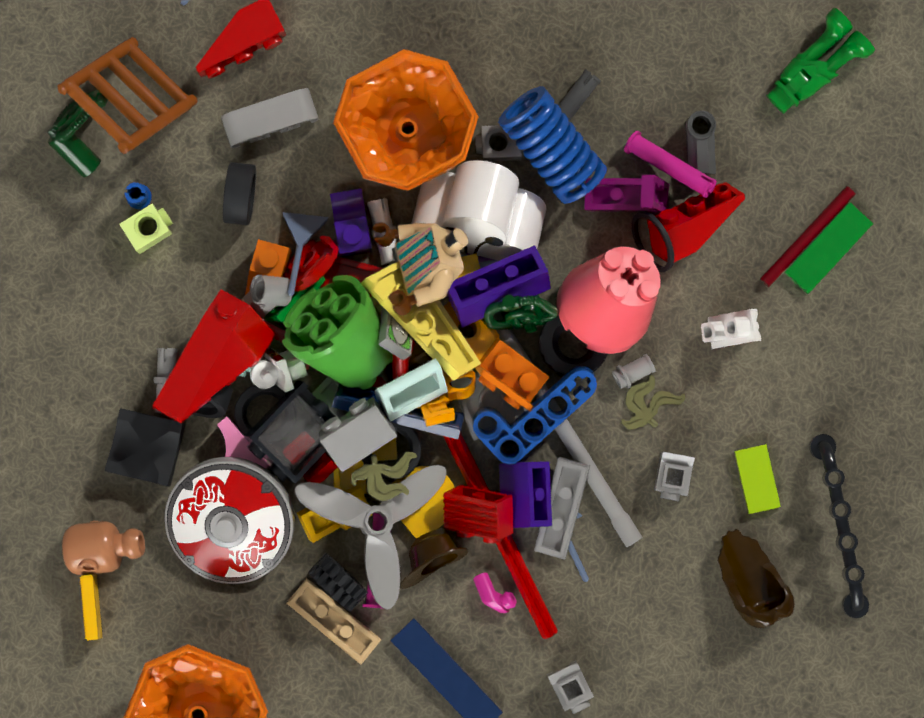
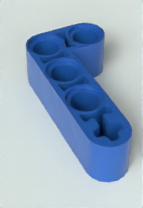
[473,366,597,464]

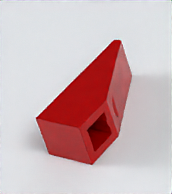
[195,0,286,79]
[647,182,745,263]

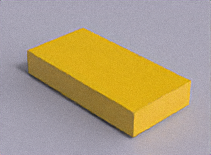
[80,574,102,641]

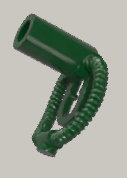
[47,90,108,178]
[484,294,559,333]

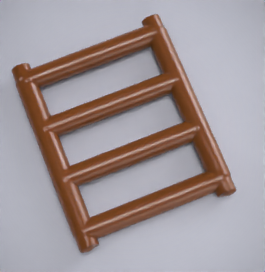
[57,37,197,154]

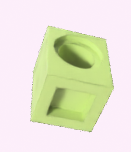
[120,204,173,254]

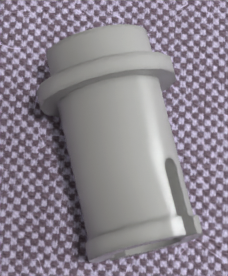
[612,354,656,389]

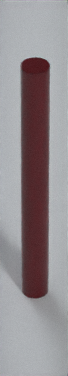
[760,186,856,287]

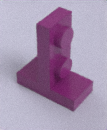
[584,175,670,215]

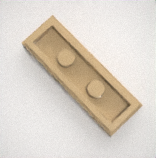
[287,578,382,664]

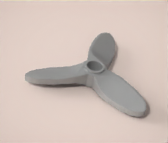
[294,465,446,609]

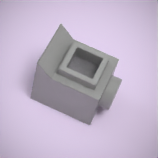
[654,452,695,501]
[547,660,594,714]

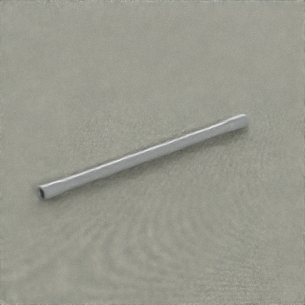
[460,252,643,548]

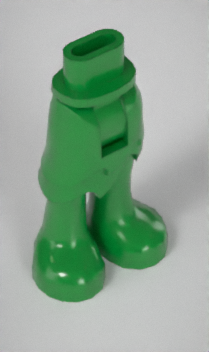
[766,8,875,114]

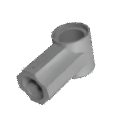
[241,275,292,318]

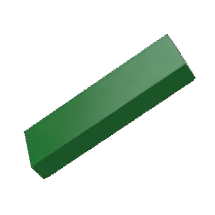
[784,202,874,294]

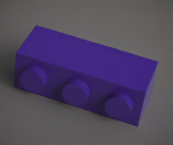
[448,245,551,327]

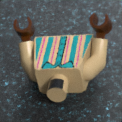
[373,222,468,316]

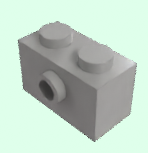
[319,397,397,472]

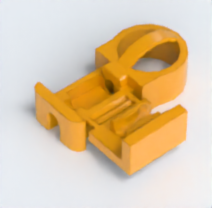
[417,369,476,427]

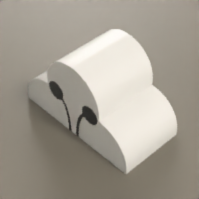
[411,160,547,260]

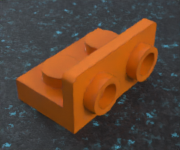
[475,337,549,411]

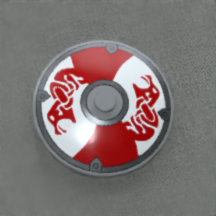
[165,457,295,584]

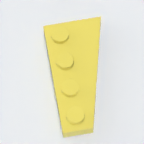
[361,261,481,381]

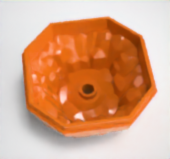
[333,49,479,191]
[124,644,268,718]

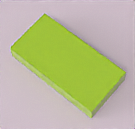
[734,444,781,514]

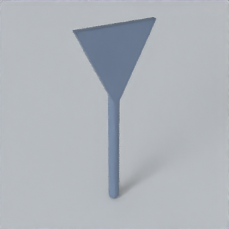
[282,212,329,296]

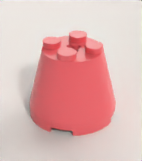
[556,247,660,354]

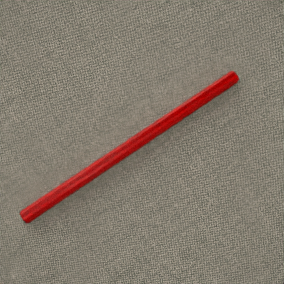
[443,404,558,639]

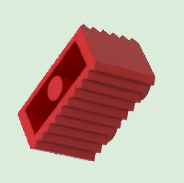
[443,485,513,544]

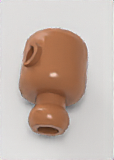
[62,521,145,575]

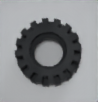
[308,553,368,612]

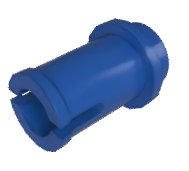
[125,183,152,209]

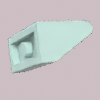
[374,358,448,422]

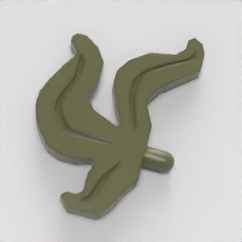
[621,375,686,430]
[351,452,417,501]

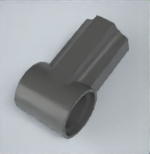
[684,110,716,175]

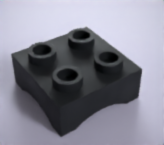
[105,408,186,486]

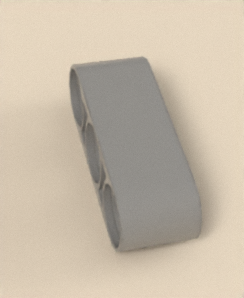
[221,88,319,148]

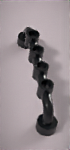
[809,434,869,618]

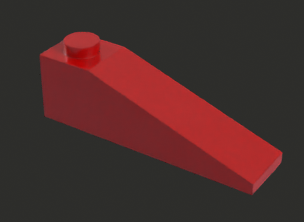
[153,289,276,423]

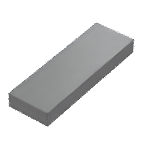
[534,457,590,560]

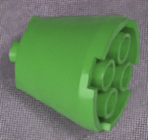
[282,275,392,390]

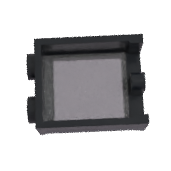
[244,380,335,483]

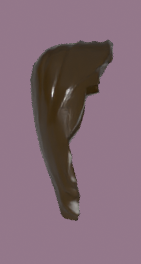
[718,529,795,628]

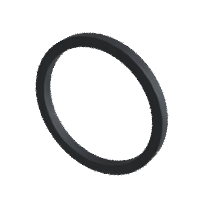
[631,211,674,272]

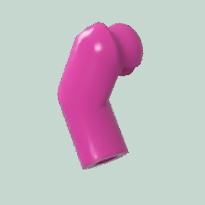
[473,573,517,613]

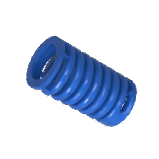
[498,86,607,204]

